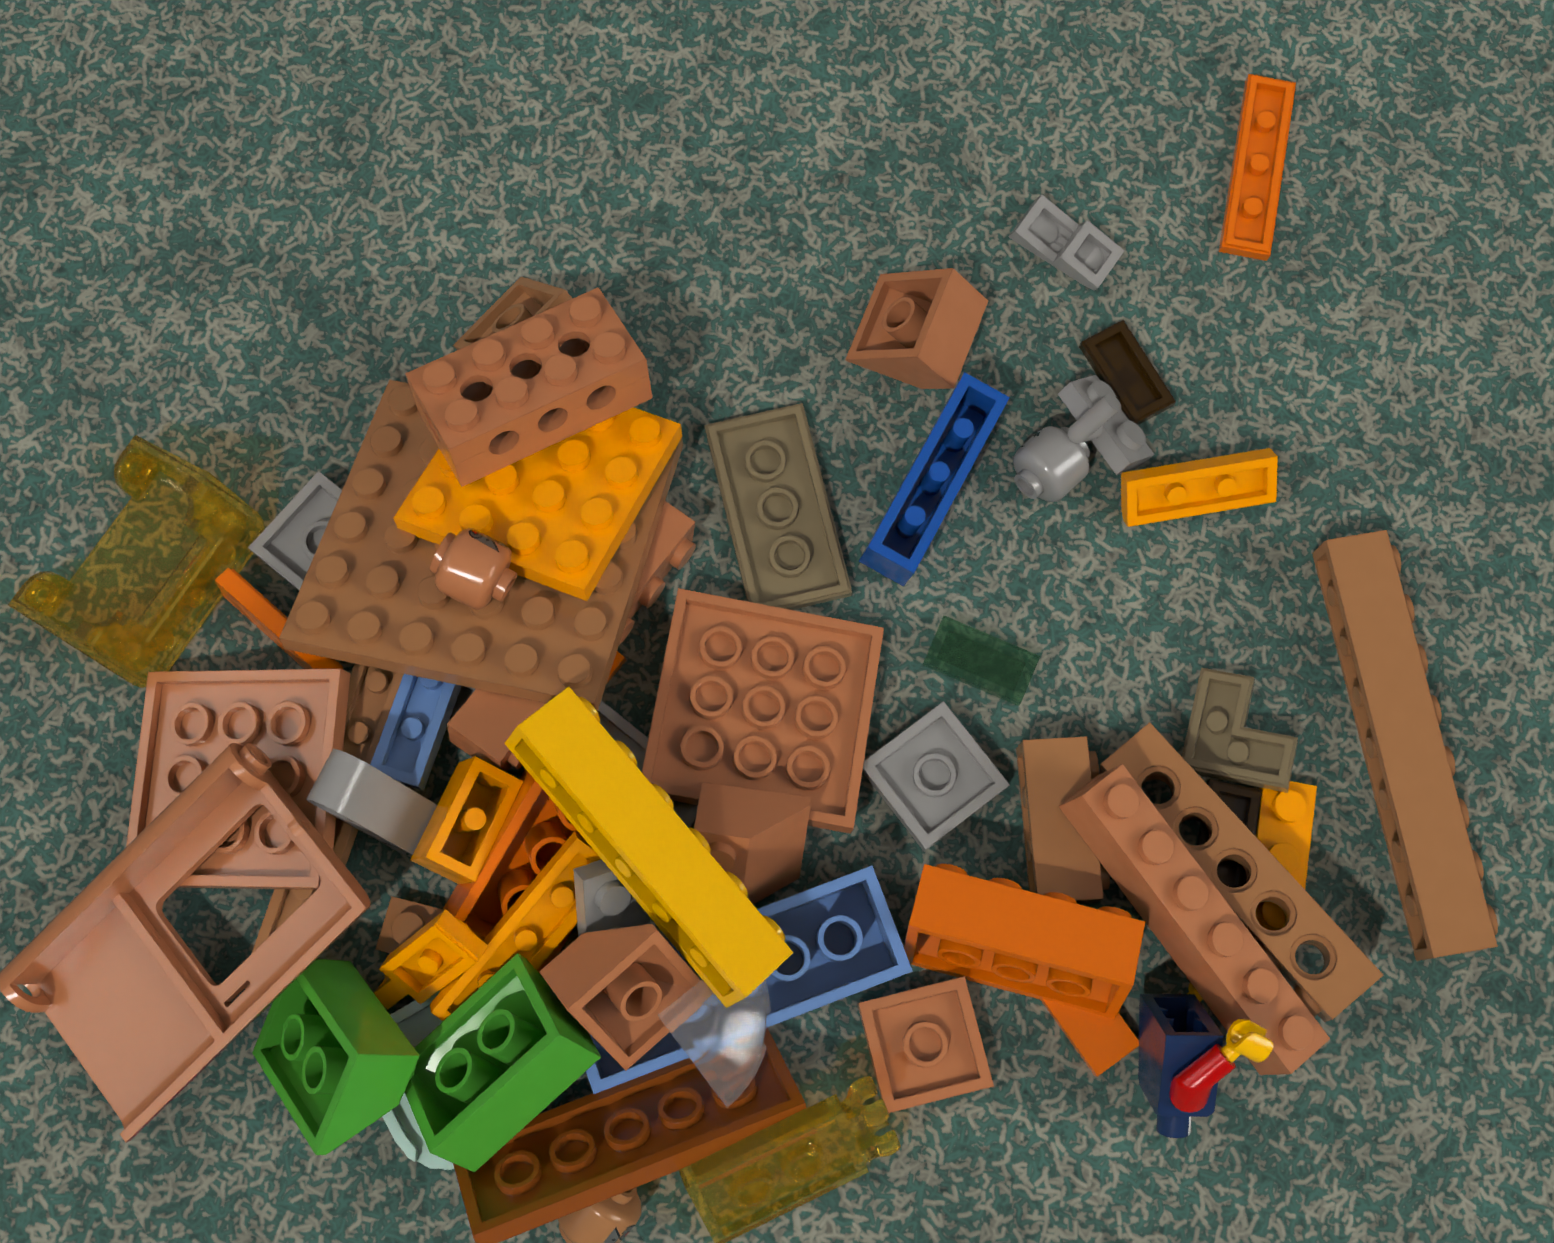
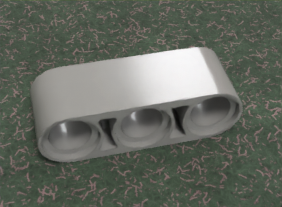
[306,749,437,857]

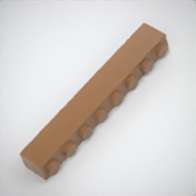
[1312,530,1498,961]

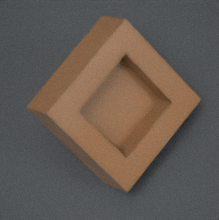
[375,896,443,953]

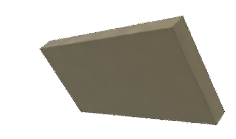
[704,403,852,610]

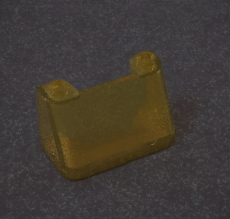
[8,435,265,688]

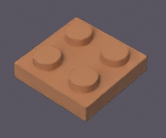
[857,976,994,1114]

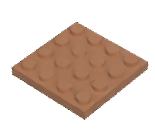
[642,588,884,834]
[126,669,351,890]

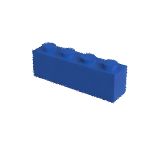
[858,372,1010,586]

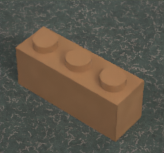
[1016,736,1110,904]

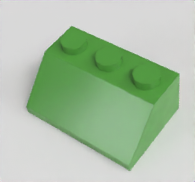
[404,953,601,1172]
[252,959,420,1155]

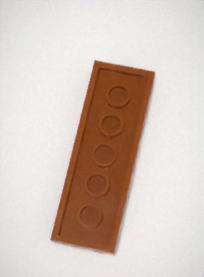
[453,1028,809,1243]

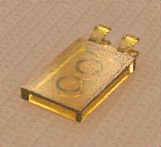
[679,1076,901,1243]

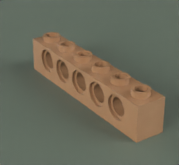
[1100,722,1383,1022]

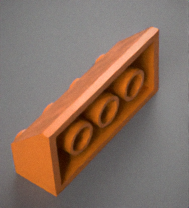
[443,769,653,973]
[904,864,1145,1019]

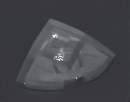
[657,980,771,1108]

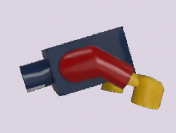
[1138,983,1273,1138]

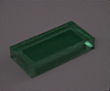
[923,616,1040,706]

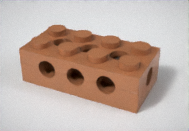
[405,287,653,487]

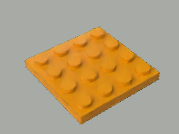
[393,407,682,601]

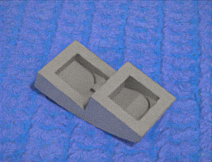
[1008,195,1125,291]

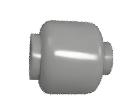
[1013,426,1090,502]

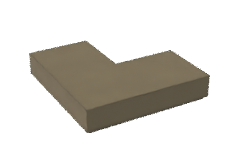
[1182,668,1298,793]

